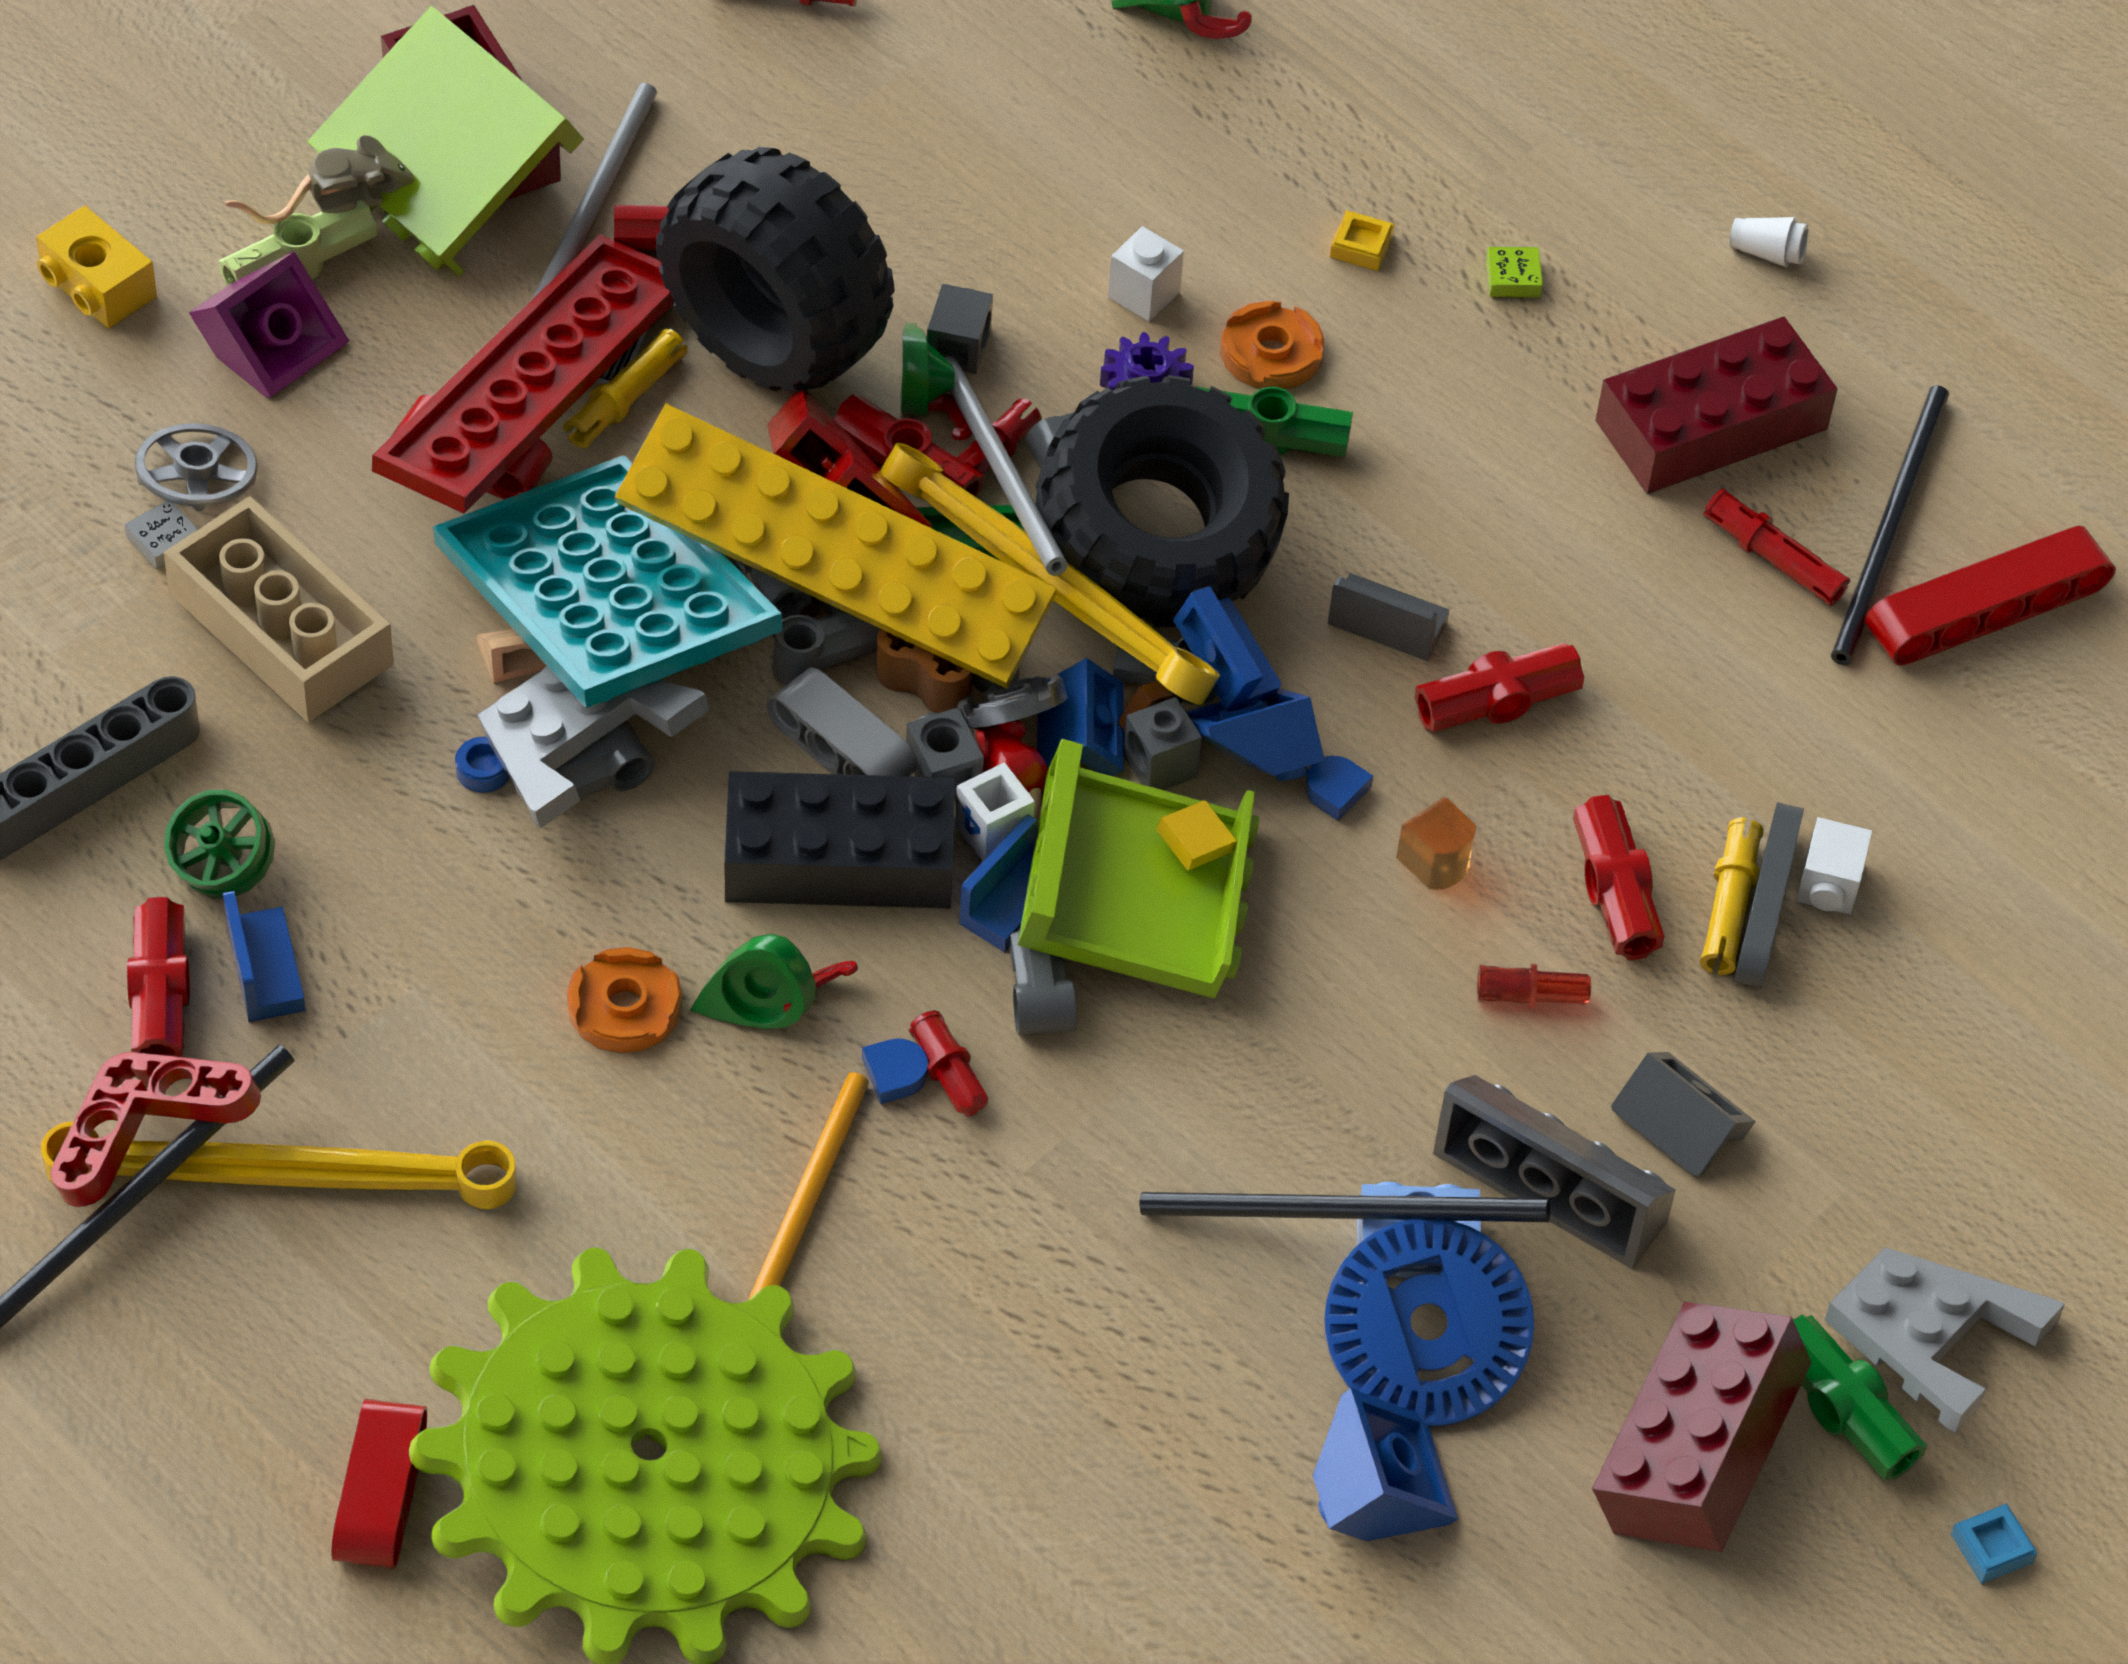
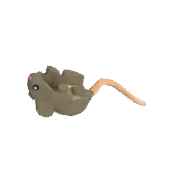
[225,135,414,225]

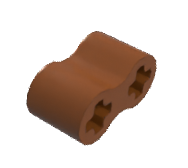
[877,629,973,713]

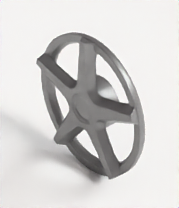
[135,423,257,511]

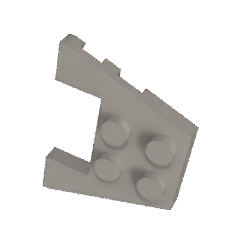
[477,666,710,829]
[1825,1248,2065,1433]

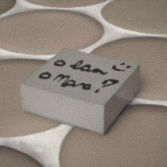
[124,501,198,570]

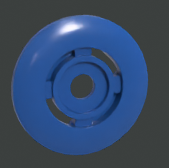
[1324,1218,1534,1427]

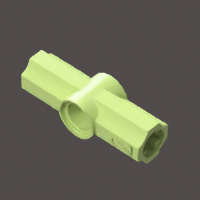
[219,200,378,286]

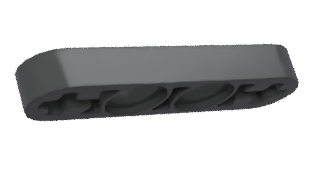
[1733,802,1804,988]

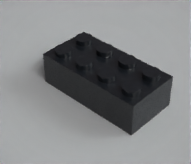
[724,771,954,909]

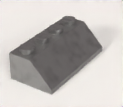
[1433,1075,1676,1270]

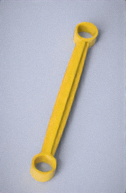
[880,443,1220,705]
[41,1121,517,1209]

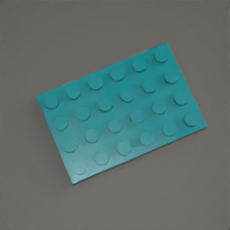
[433,455,783,708]

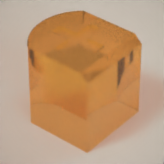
[1396,797,1476,890]

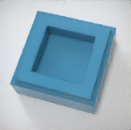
[1951,1503,2037,1584]

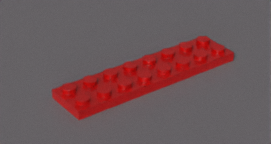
[371,234,674,514]

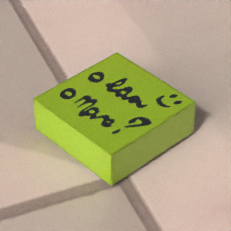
[1486,247,1543,297]

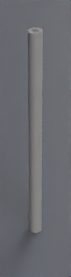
[532,83,657,299]
[945,356,1067,576]

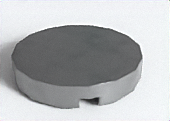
[957,675,1068,728]

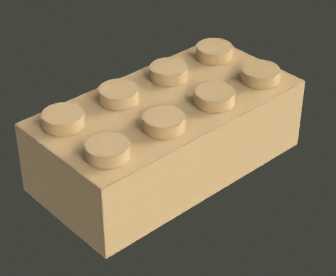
[163,496,394,723]

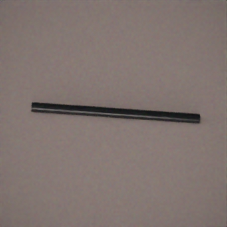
[1831,385,1949,665]
[0,1044,295,1329]
[1139,1192,1551,1223]

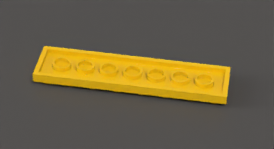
[615,403,1057,689]

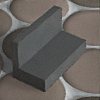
[1328,573,1450,661]
[1611,1052,1756,1176]

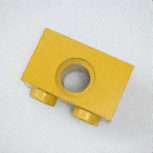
[36,205,157,329]

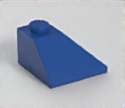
[1185,688,1325,781]
[1313,1388,1458,1541]

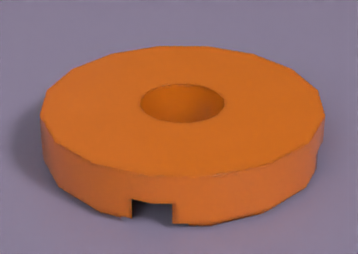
[1220,300,1325,389]
[567,947,682,1053]

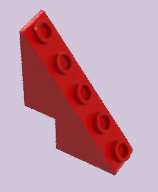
[767,390,932,528]

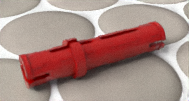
[1703,488,1851,607]

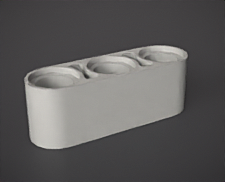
[766,667,918,776]

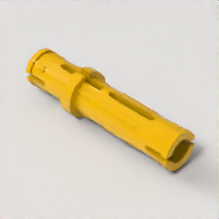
[563,329,687,448]
[1700,817,1764,975]

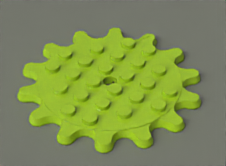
[409,1247,883,1664]

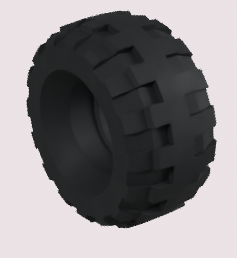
[656,147,895,393]
[1035,375,1289,627]

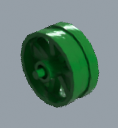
[164,790,275,898]

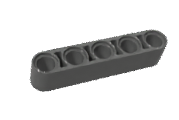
[0,676,200,860]

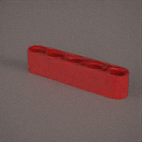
[1865,525,2116,666]

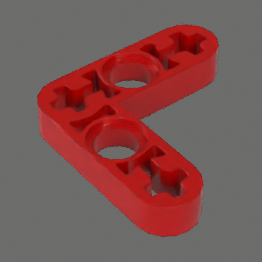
[50,1052,261,1207]

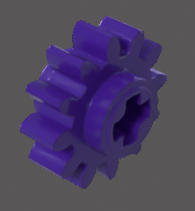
[1100,332,1194,391]

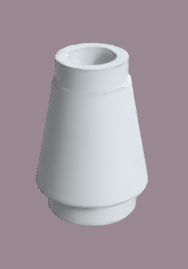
[1730,217,1809,268]

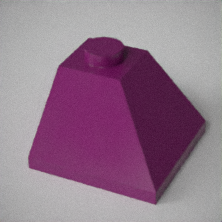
[189,251,350,398]

